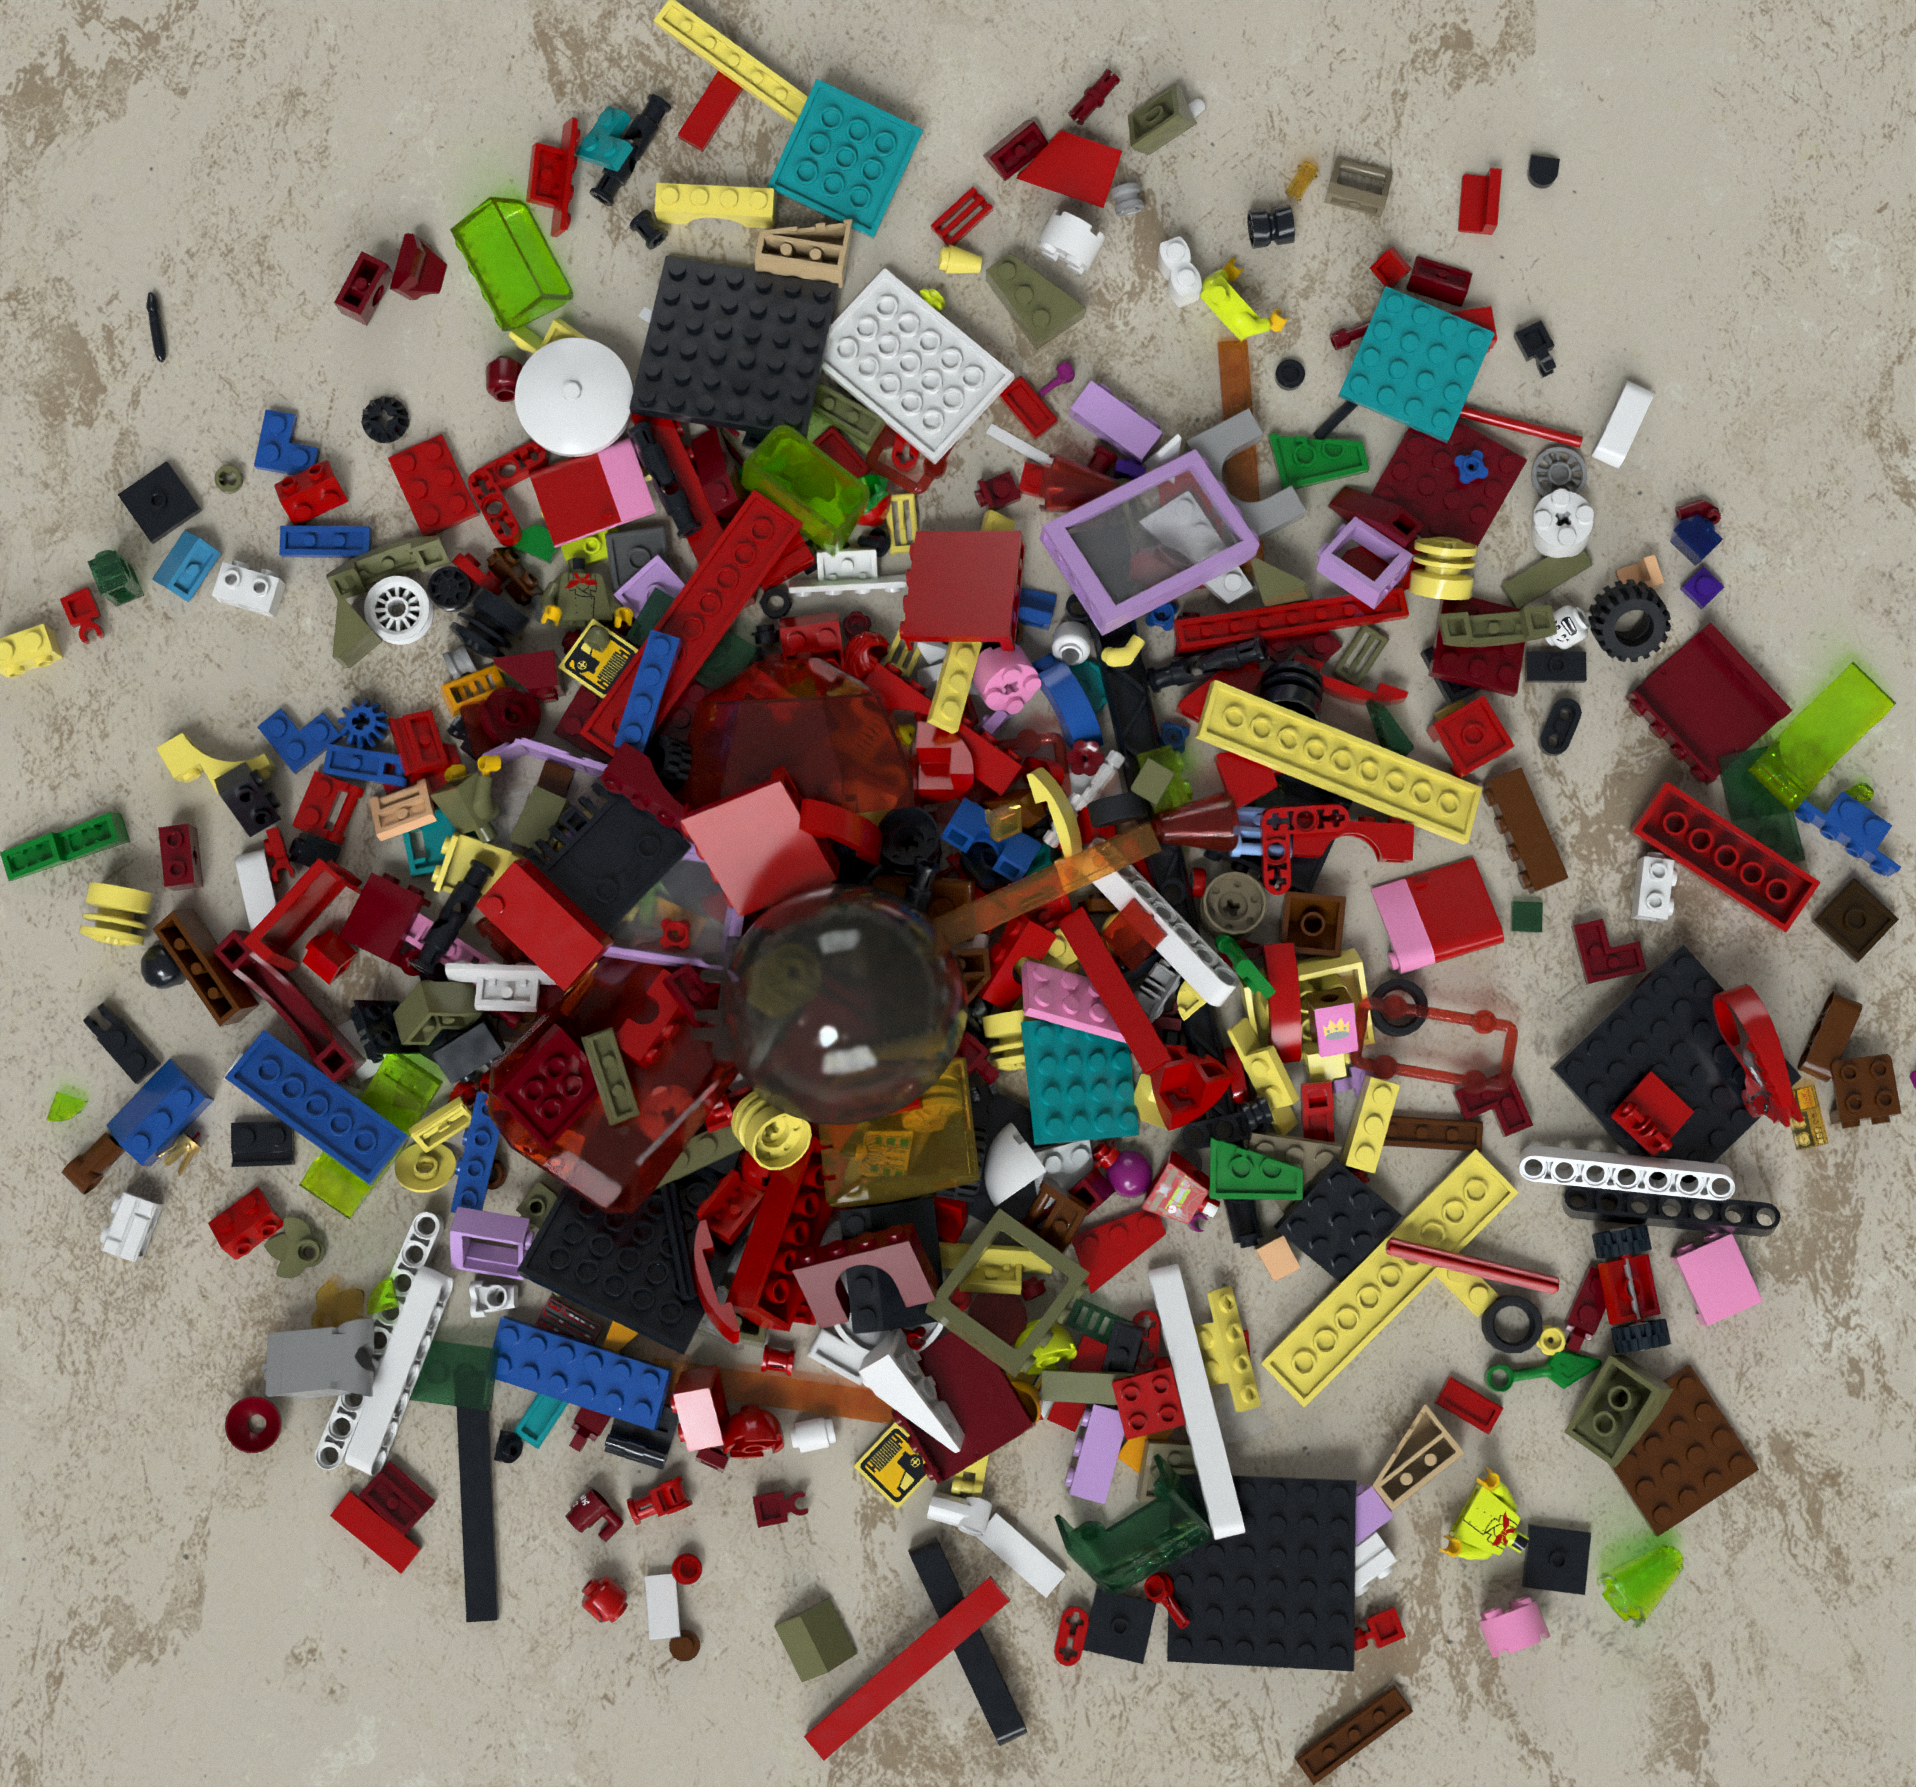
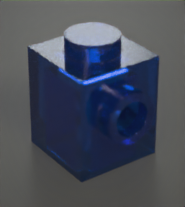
[1670,515,1723,566]

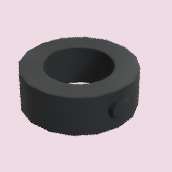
[759,588,792,619]

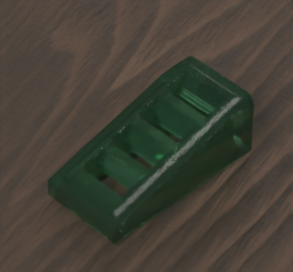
[1365,699,1414,757]
[1064,1298,1132,1344]

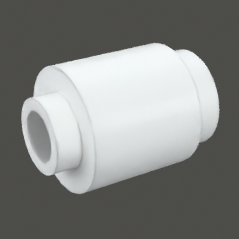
[790,1417,836,1453]

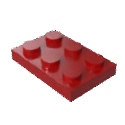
[388,434,479,537]

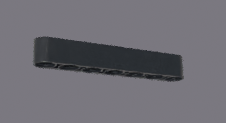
[1562,1186,1781,1237]
[908,1536,1028,1746]

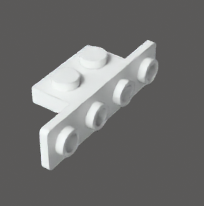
[788,547,908,597]
[445,961,557,1012]

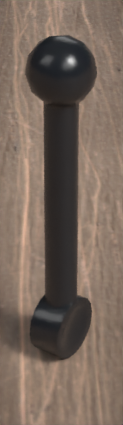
[963,1008,989,1044]

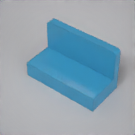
[152,531,221,602]

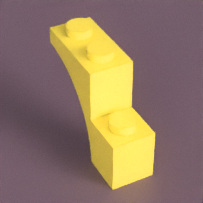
[156,733,276,795]

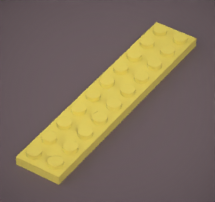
[1195,680,1482,845]
[1260,1149,1519,1408]

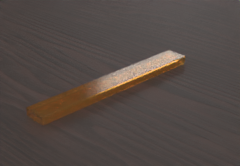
[1217,340,1265,574]
[926,821,1161,950]
[654,1357,894,1425]

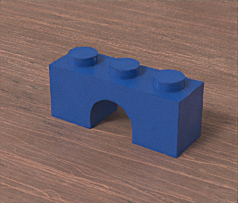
[940,797,1042,885]

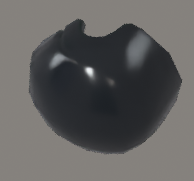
[141,943,187,989]

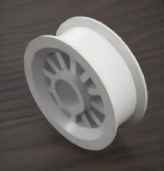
[364,576,434,645]

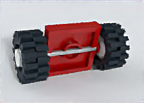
[1592,1225,1671,1353]

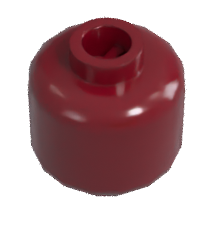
[485,356,523,402]

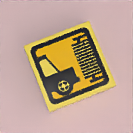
[558,619,638,699]
[853,1421,928,1509]

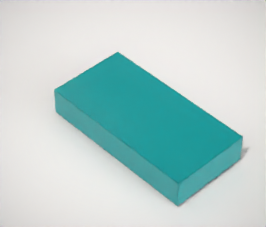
[513,1393,569,1449]

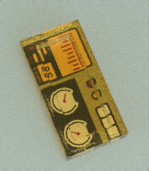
[1789,1085,1829,1150]

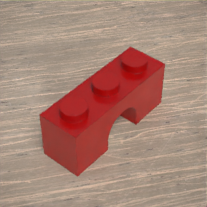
[978,910,1057,1012]
[615,968,685,1070]

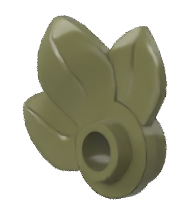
[264,1217,325,1278]

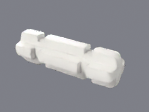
[1082,750,1125,804]
[1043,792,1086,848]

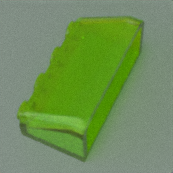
[450,197,573,331]
[741,425,870,557]

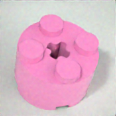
[972,644,1041,714]
[1478,1596,1551,1658]

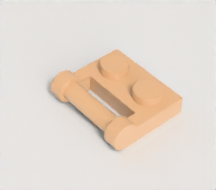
[369,778,437,842]

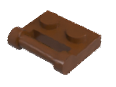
[1019,1177,1091,1254]

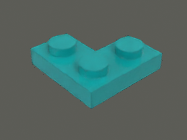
[576,106,633,172]

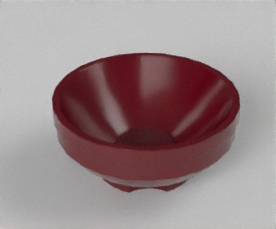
[225,1396,283,1453]

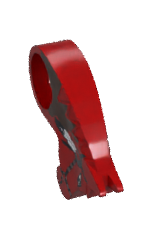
[1713,984,1804,1127]

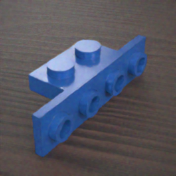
[1789,791,1901,877]
[450,1092,505,1213]

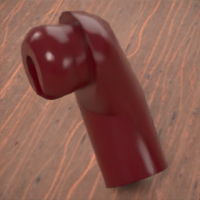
[1675,499,1721,525]

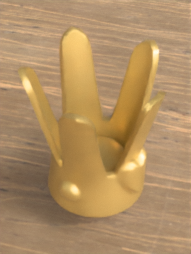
[156,1132,202,1177]

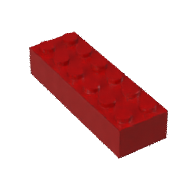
[1628,781,1821,933]
[725,1136,849,1332]

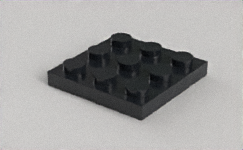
[1274,1158,1402,1283]

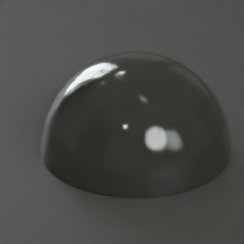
[692,883,968,1125]

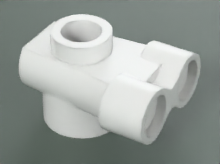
[469,1280,519,1318]

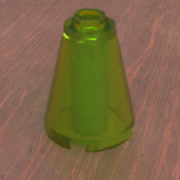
[1597,1545,1684,1628]

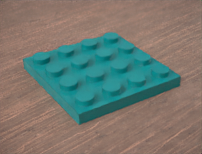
[767,79,923,239]
[1338,286,1495,443]
[1021,1020,1139,1145]

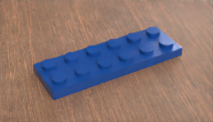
[225,1030,409,1186]
[486,1316,673,1430]

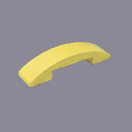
[1027,767,1082,890]

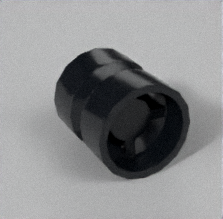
[1247,205,1295,249]

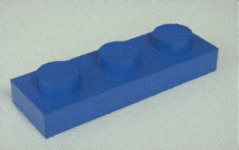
[279,526,372,558]

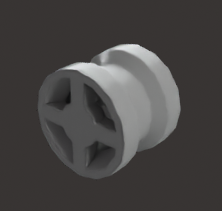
[1111,183,1144,217]
[442,644,477,680]

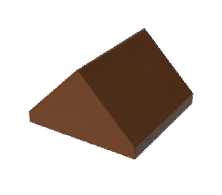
[1279,891,1346,957]

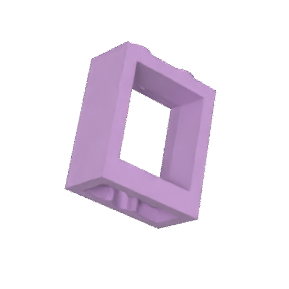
[1316,516,1413,609]
[450,1207,535,1280]

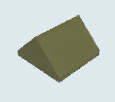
[1128,84,1197,155]
[1251,557,1314,607]
[332,597,382,668]
[774,1597,857,1682]

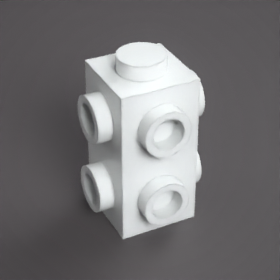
[1631,852,1678,923]

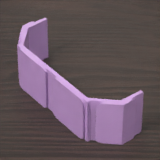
[477,738,607,778]

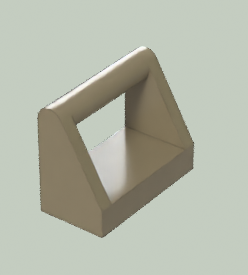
[1324,157,1393,218]

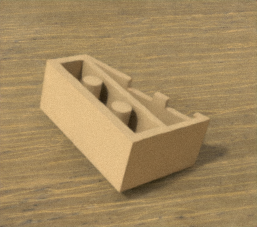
[754,219,852,288]
[1372,1404,1464,1512]

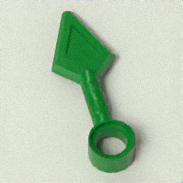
[1484,1350,1602,1392]

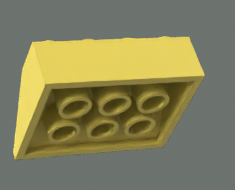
[1237,948,1375,1064]

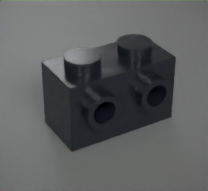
[214,762,281,837]
[432,1017,506,1085]

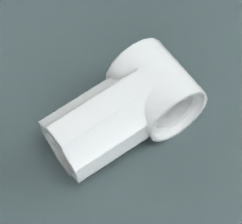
[927,1491,992,1537]

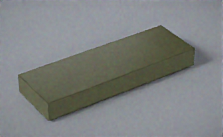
[812,382,886,447]
[1500,550,1593,609]
[581,1027,640,1125]
[1041,1368,1135,1405]

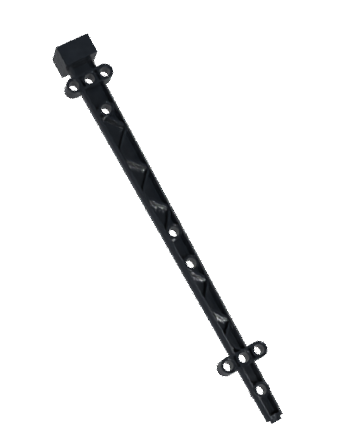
[1065,524,1269,1248]

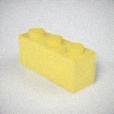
[1340,1074,1400,1174]

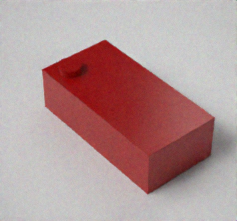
[475,857,615,991]

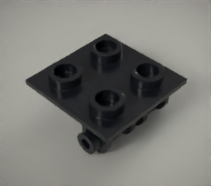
[350,1000,420,1063]

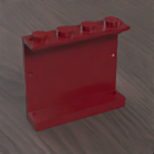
[1626,622,1793,785]
[891,1318,1037,1484]

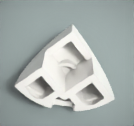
[984,1122,1047,1207]

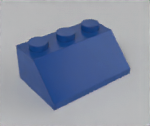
[106,1059,214,1167]

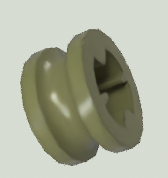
[214,465,243,494]

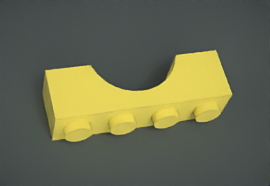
[655,183,776,229]

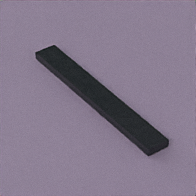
[455,1371,499,1622]

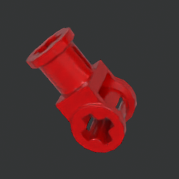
[627,1475,693,1525]

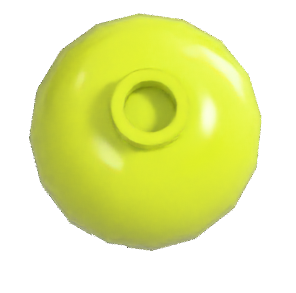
[1015,1319,1077,1375]

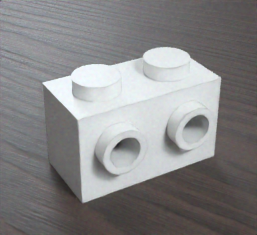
[212,561,286,618]

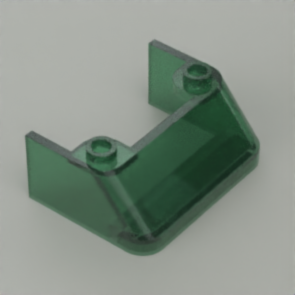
[1054,1453,1211,1595]

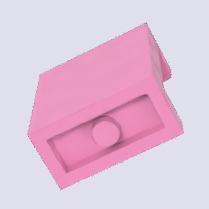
[1670,1232,1763,1326]

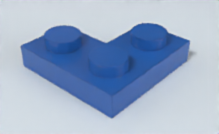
[254,409,320,475]
[257,708,343,774]

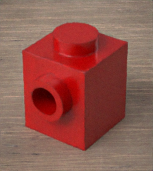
[302,929,357,985]

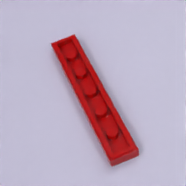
[1057,906,1173,1075]

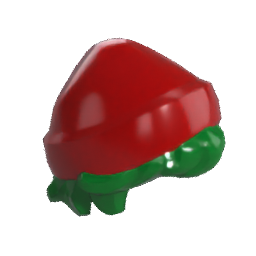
[839,474,892,527]

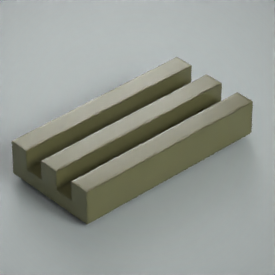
[1331,625,1390,687]

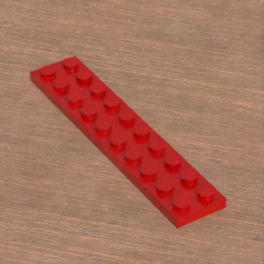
[579,490,803,757]

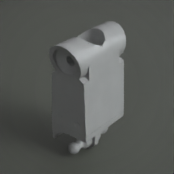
[261,1318,375,1400]

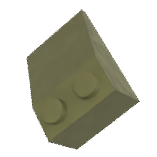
[1564,1354,1674,1468]

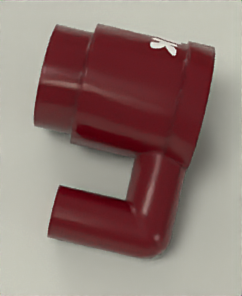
[565,1487,624,1542]

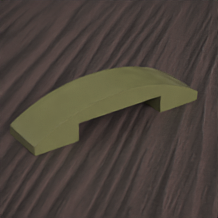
[326,536,450,600]
[1438,605,1557,647]

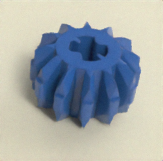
[337,698,390,749]

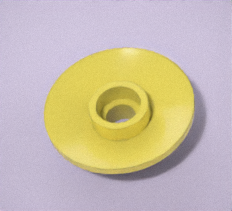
[394,1143,456,1192]

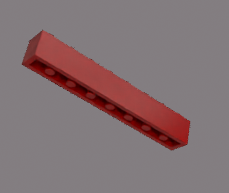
[631,414,758,608]

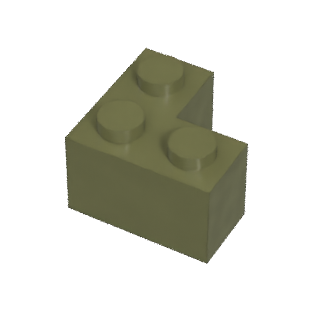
[393,980,483,1045]

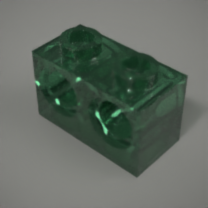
[87,550,144,607]

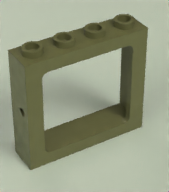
[925,1208,1090,1378]

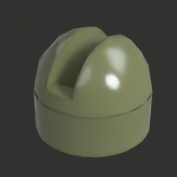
[583,626,610,653]

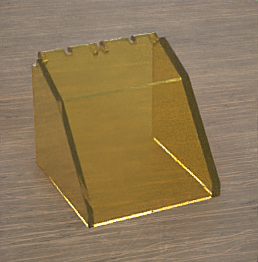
[815,1058,980,1208]

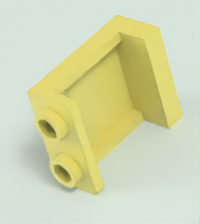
[431,831,523,903]

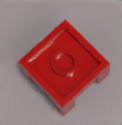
[1426,695,1515,779]

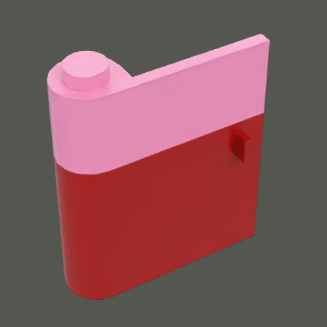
[529,437,656,548]
[1371,858,1504,974]

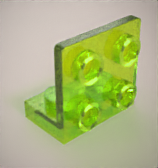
[1136,744,1193,814]

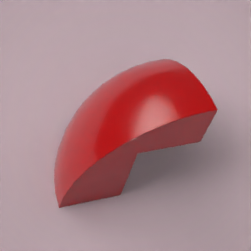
[916,722,974,804]
[1150,1045,1233,1131]

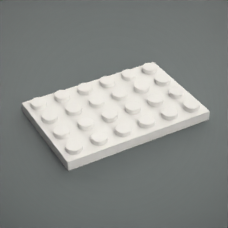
[822,268,1015,464]

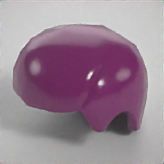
[1106,1149,1153,1198]

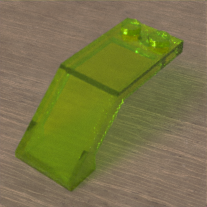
[1748,662,1896,812]
[299,1054,443,1219]

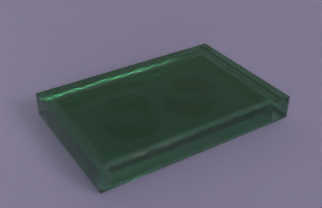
[409,1340,499,1411]

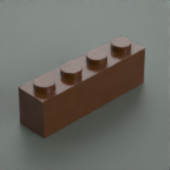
[1482,767,1569,894]
[153,908,259,1027]

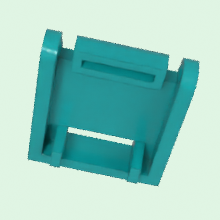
[403,809,478,878]

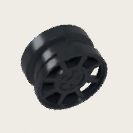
[428,566,473,612]

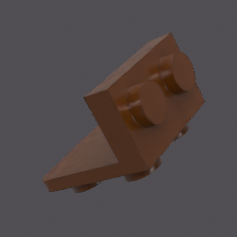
[1829,1054,1902,1129]

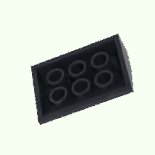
[839,1197,944,1334]

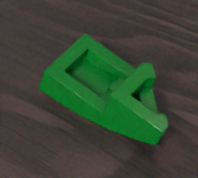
[508,524,560,565]

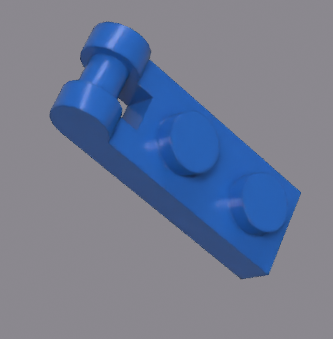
[323,744,408,788]

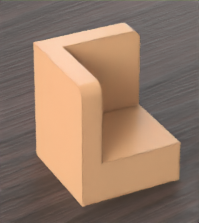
[1615,554,1664,590]
[1254,1235,1301,1281]

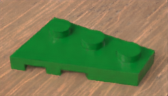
[1268,434,1370,490]
[1210,1136,1303,1200]

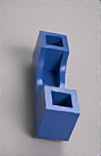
[614,629,683,756]

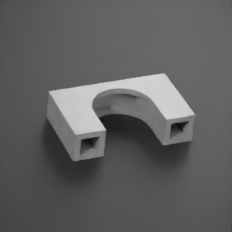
[1183,408,1306,545]

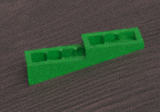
[0,812,130,881]

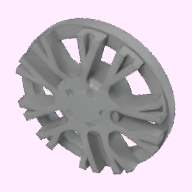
[1531,447,1587,498]

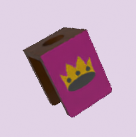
[1306,987,1358,1057]

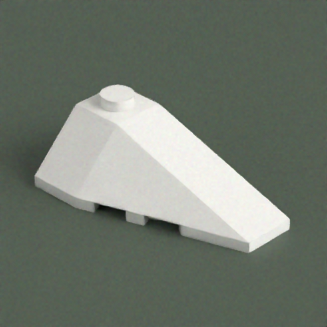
[859,1328,965,1453]

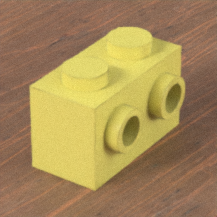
[0,623,63,678]

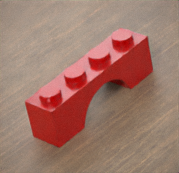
[1290,813,1414,864]

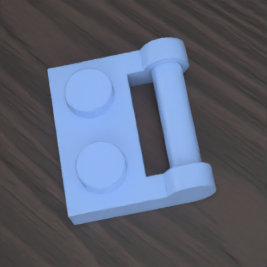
[1227,806,1292,859]

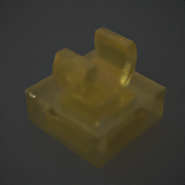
[985,801,1022,842]

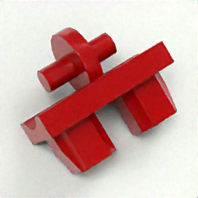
[698,1085,753,1133]

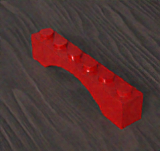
[857,662,1027,796]

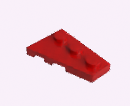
[1072,1209,1166,1294]

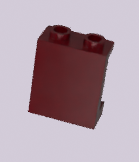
[338,872,432,967]

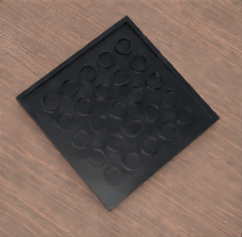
[629,256,839,441]
[1550,944,1802,1183]
[517,1116,758,1355]
[1167,1474,1357,1672]

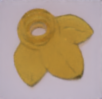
[311,1281,365,1329]

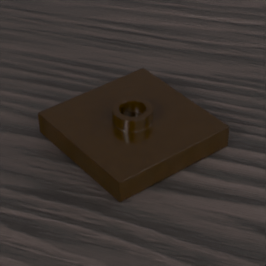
[1811,878,1899,963]

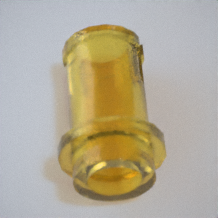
[1285,161,1319,201]

